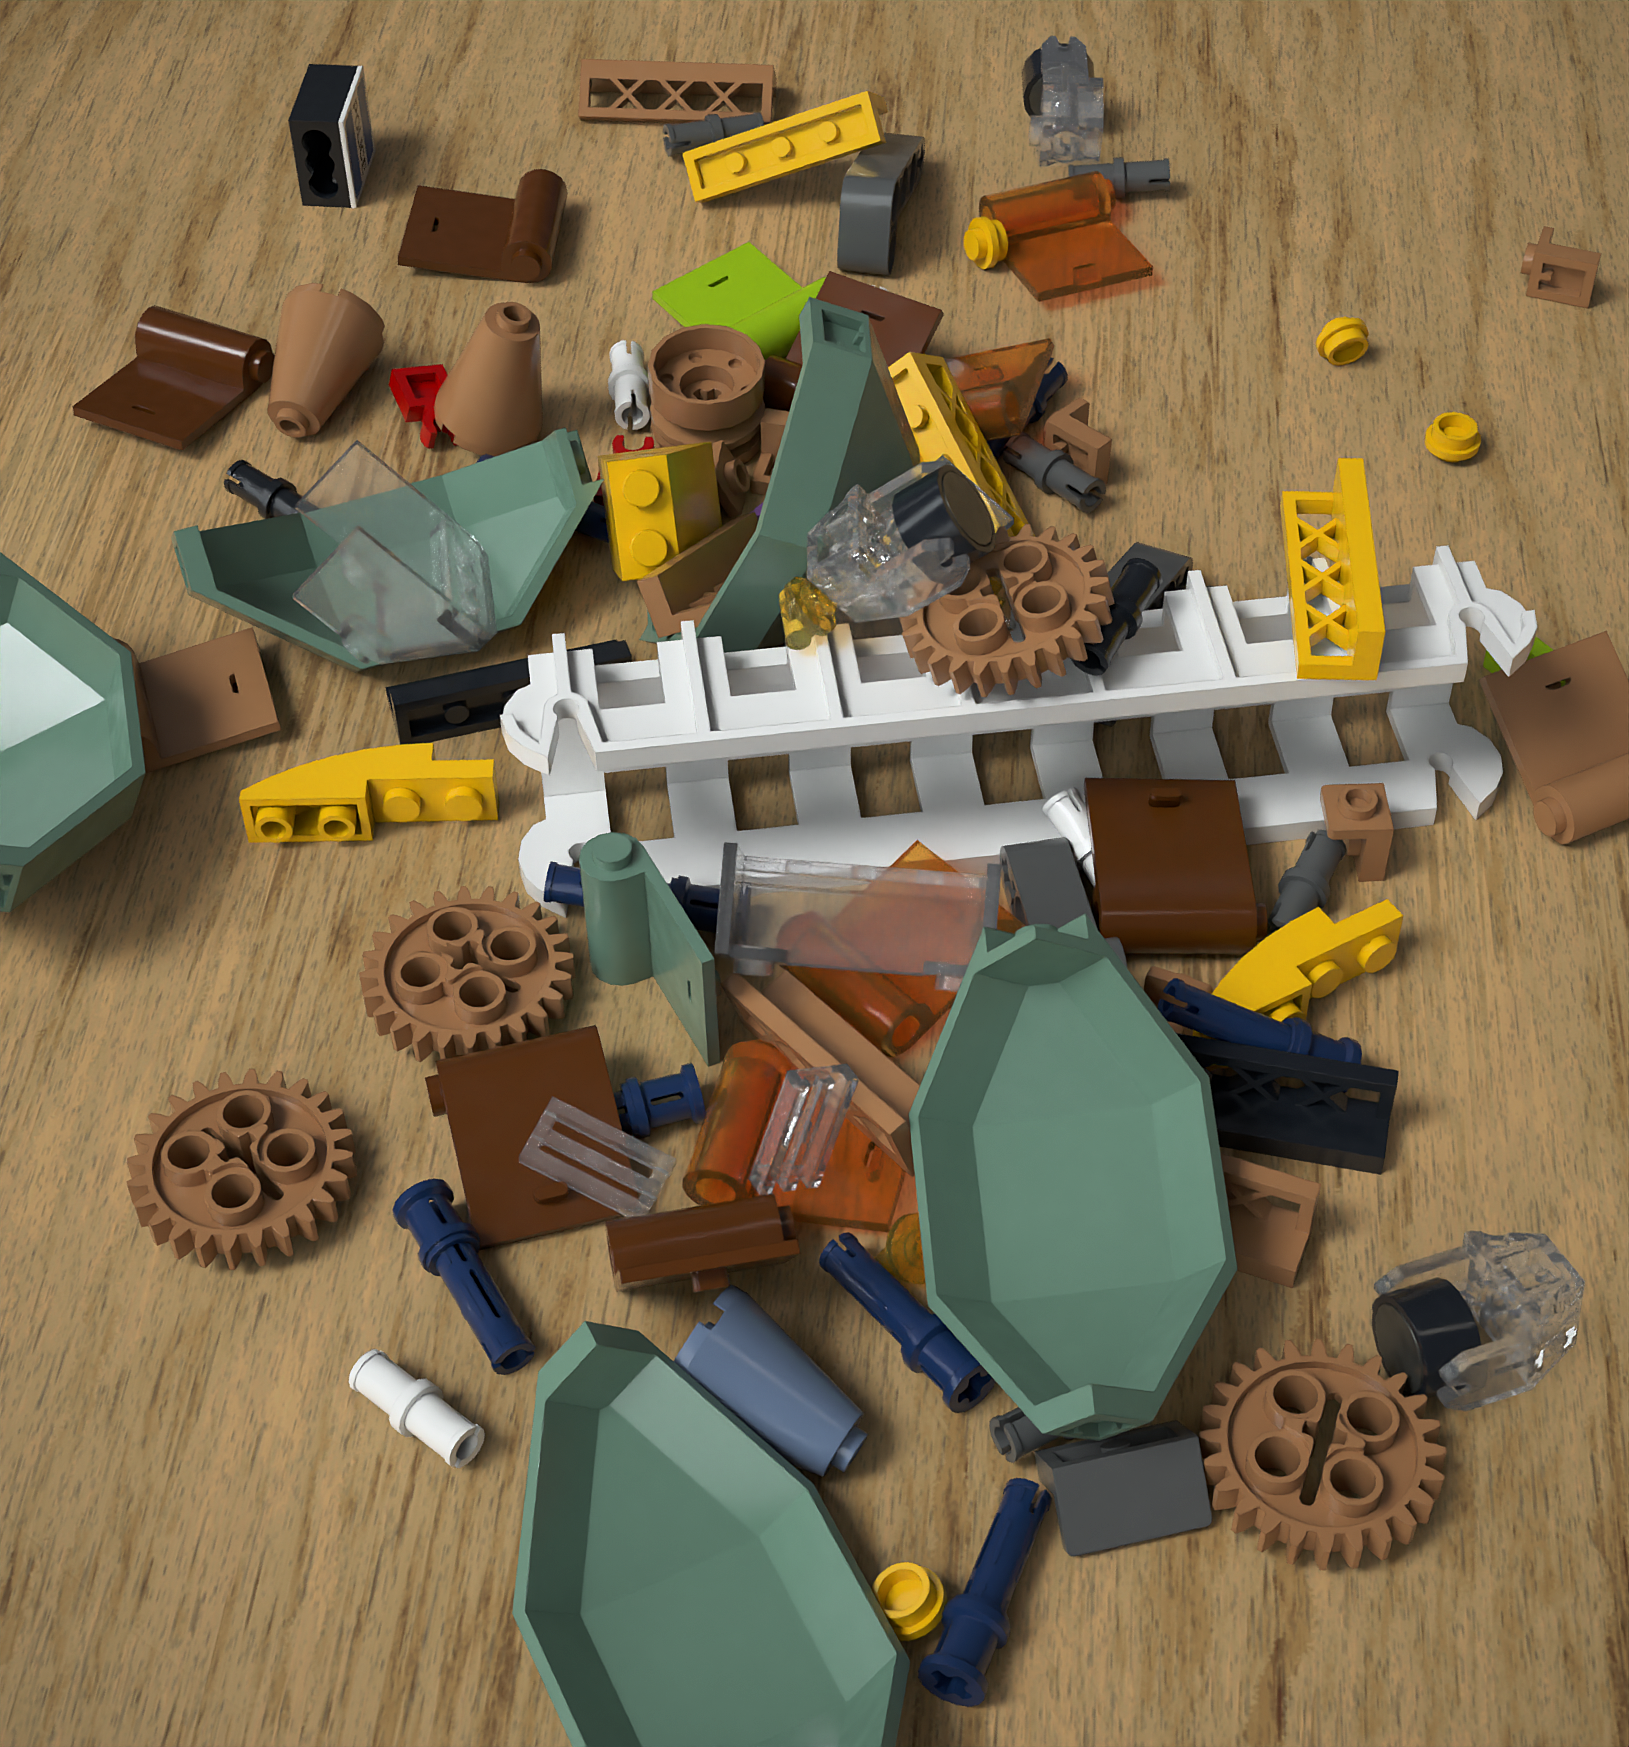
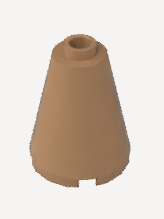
[267,283,386,438]
[434,302,543,456]

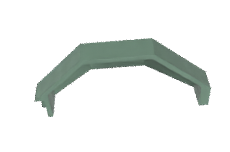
[639,297,922,653]
[171,427,605,673]
[0,552,146,913]
[909,913,1238,1441]
[512,1321,910,1747]

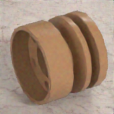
[648,324,765,464]

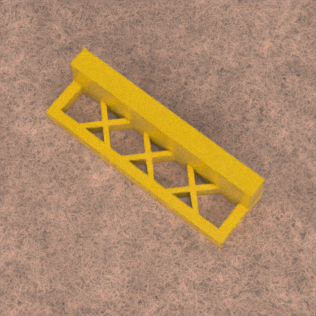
[682,91,888,203]
[888,352,1035,537]
[1280,458,1385,681]

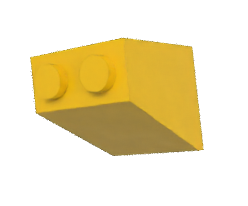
[597,441,722,581]

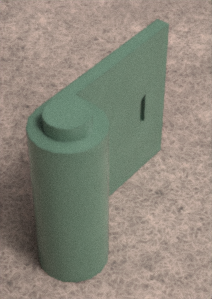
[579,832,721,1067]

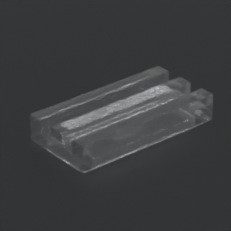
[749,1064,859,1195]
[519,1096,676,1217]

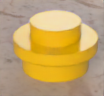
[963,216,1008,269]
[1315,317,1369,366]
[1424,412,1481,462]
[871,1562,947,1641]

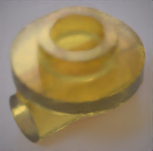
[778,577,837,650]
[874,1212,926,1284]

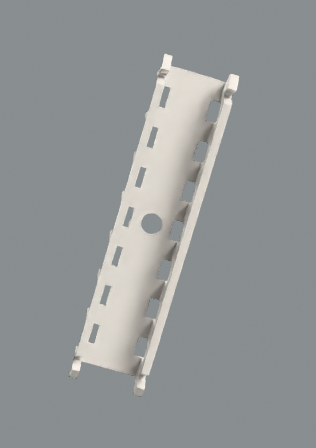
[500,545,1537,918]

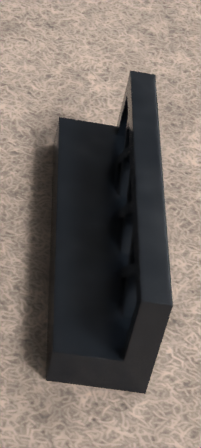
[385,639,632,745]
[1176,1033,1399,1175]

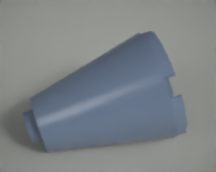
[674,1285,868,1477]

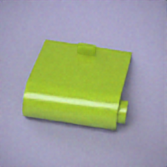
[652,242,826,361]

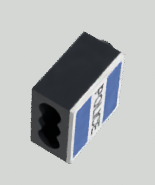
[288,64,375,208]

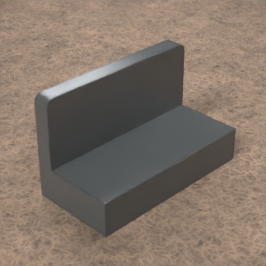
[1034,1420,1212,1557]

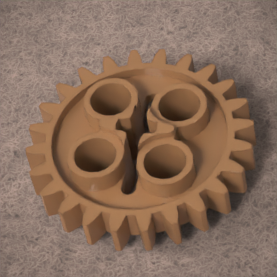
[899,524,1114,697]
[359,886,576,1062]
[126,1069,357,1270]
[1198,1339,1447,1571]

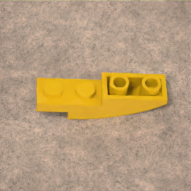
[239,743,500,843]
[1192,899,1403,1071]

